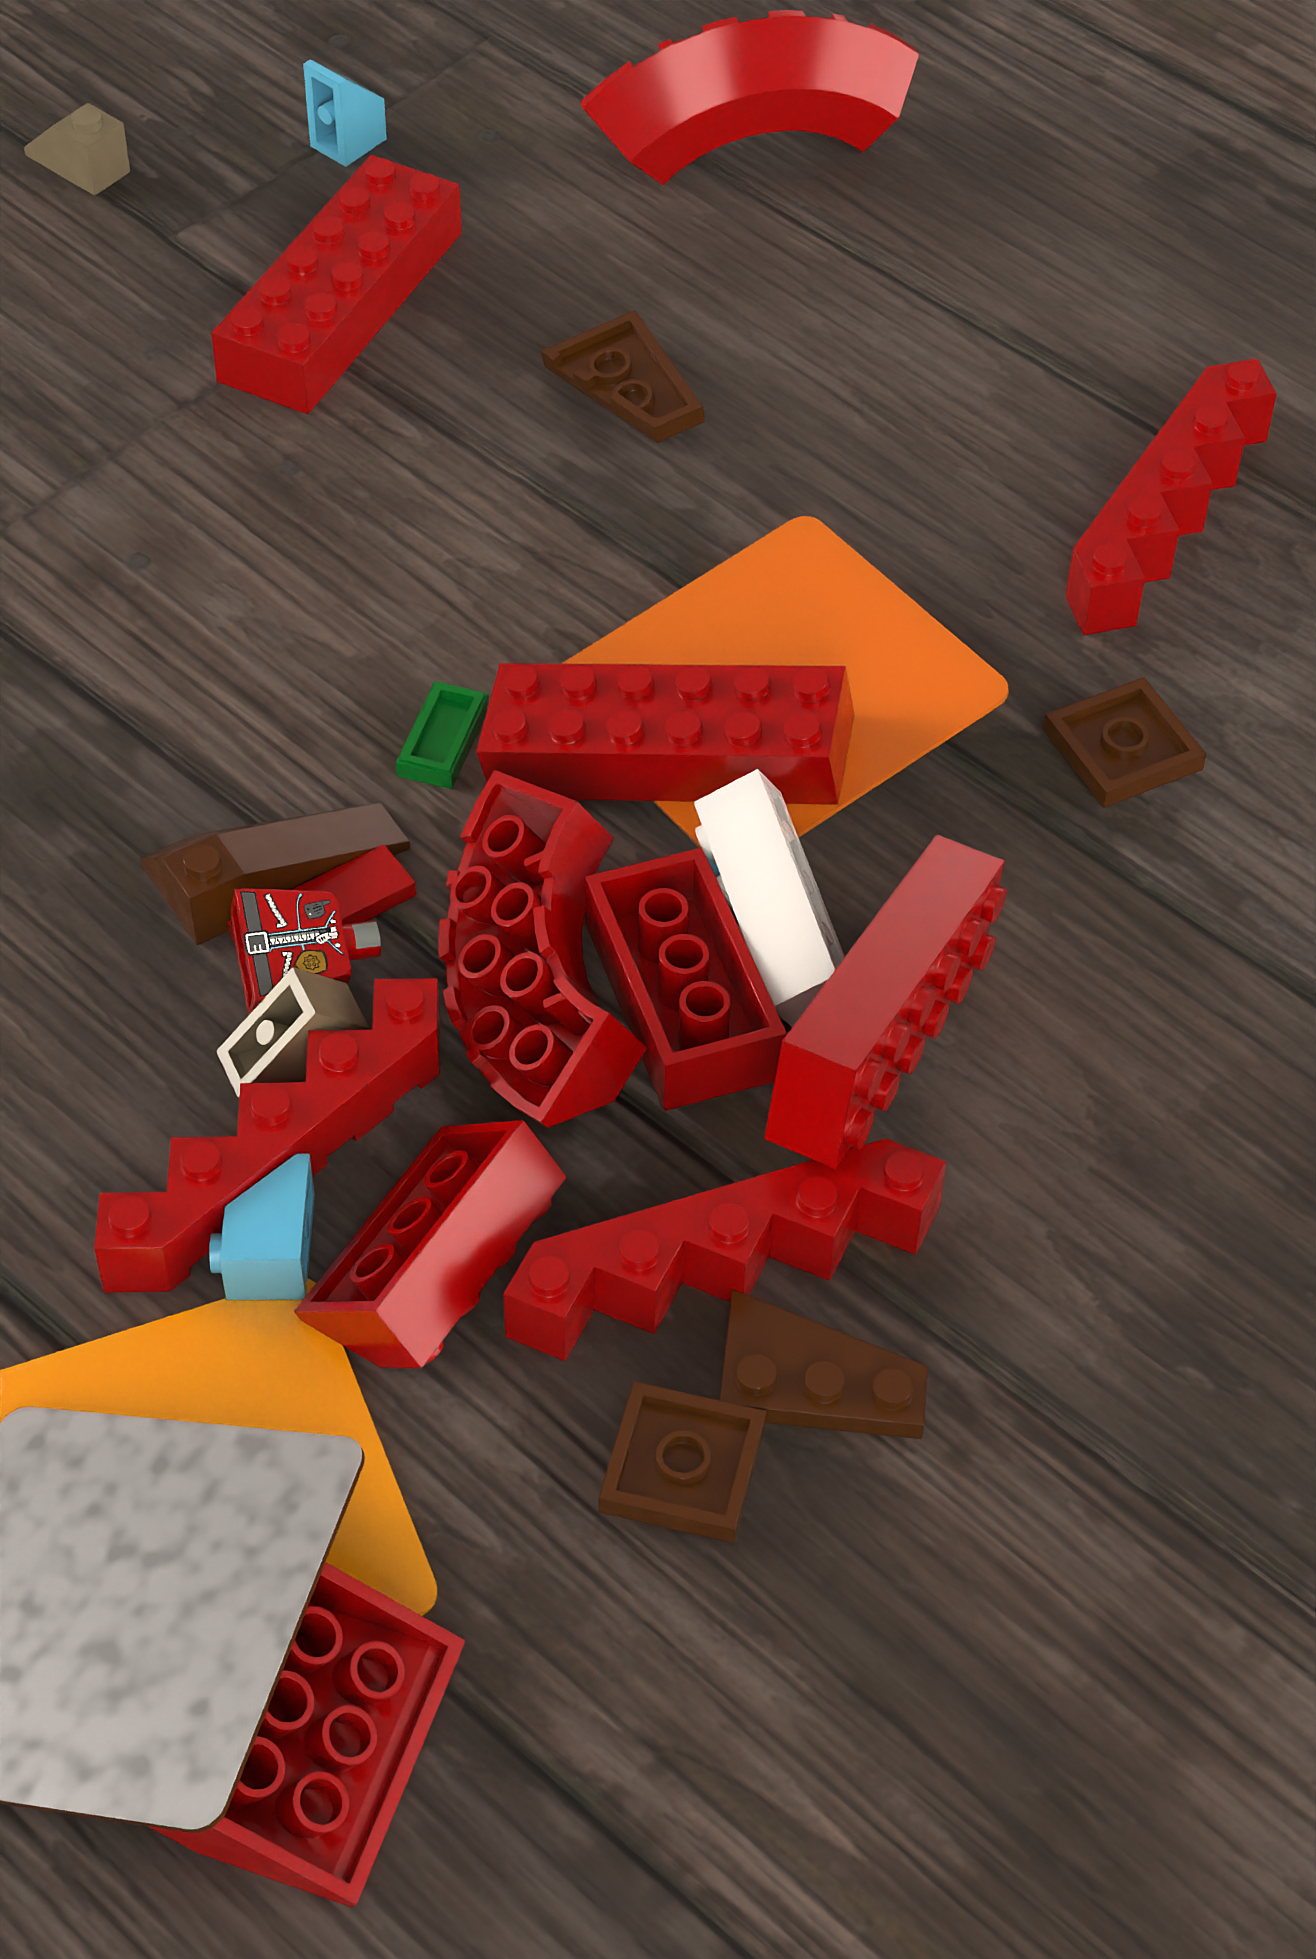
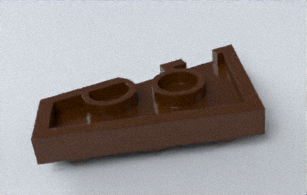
[541,310,705,443]
[719,1289,928,1439]

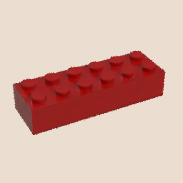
[211,155,462,415]
[476,663,854,805]
[764,835,1007,1169]

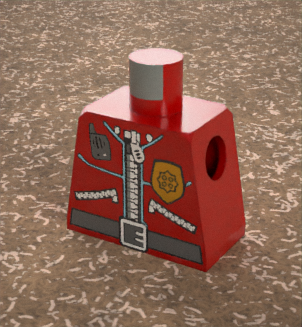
[229,888,381,1015]

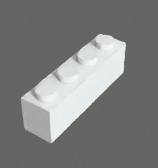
[694,769,845,1027]

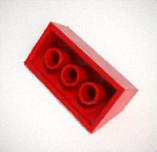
[294,1120,567,1368]

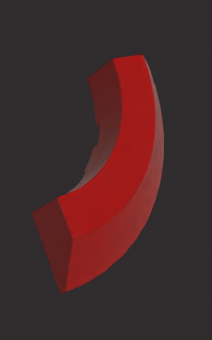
[580,10,919,185]
[438,770,647,1128]

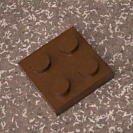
[1043,677,1207,808]
[599,1381,767,1543]

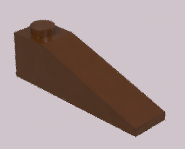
[141,802,410,945]

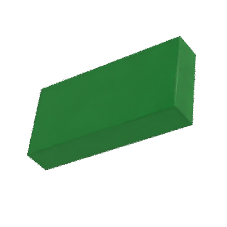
[396,681,489,789]

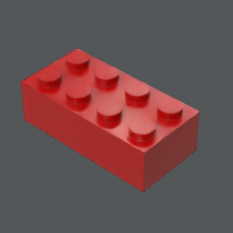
[585,847,787,1111]

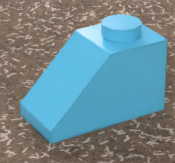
[303,59,387,167]
[209,1154,315,1300]

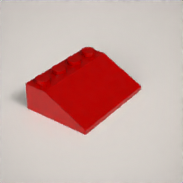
[147,1562,466,1907]

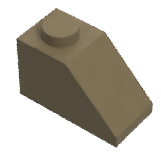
[24,103,130,196]
[216,967,370,1098]

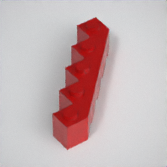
[1065,358,1277,636]
[94,978,441,1293]
[503,1138,947,1362]

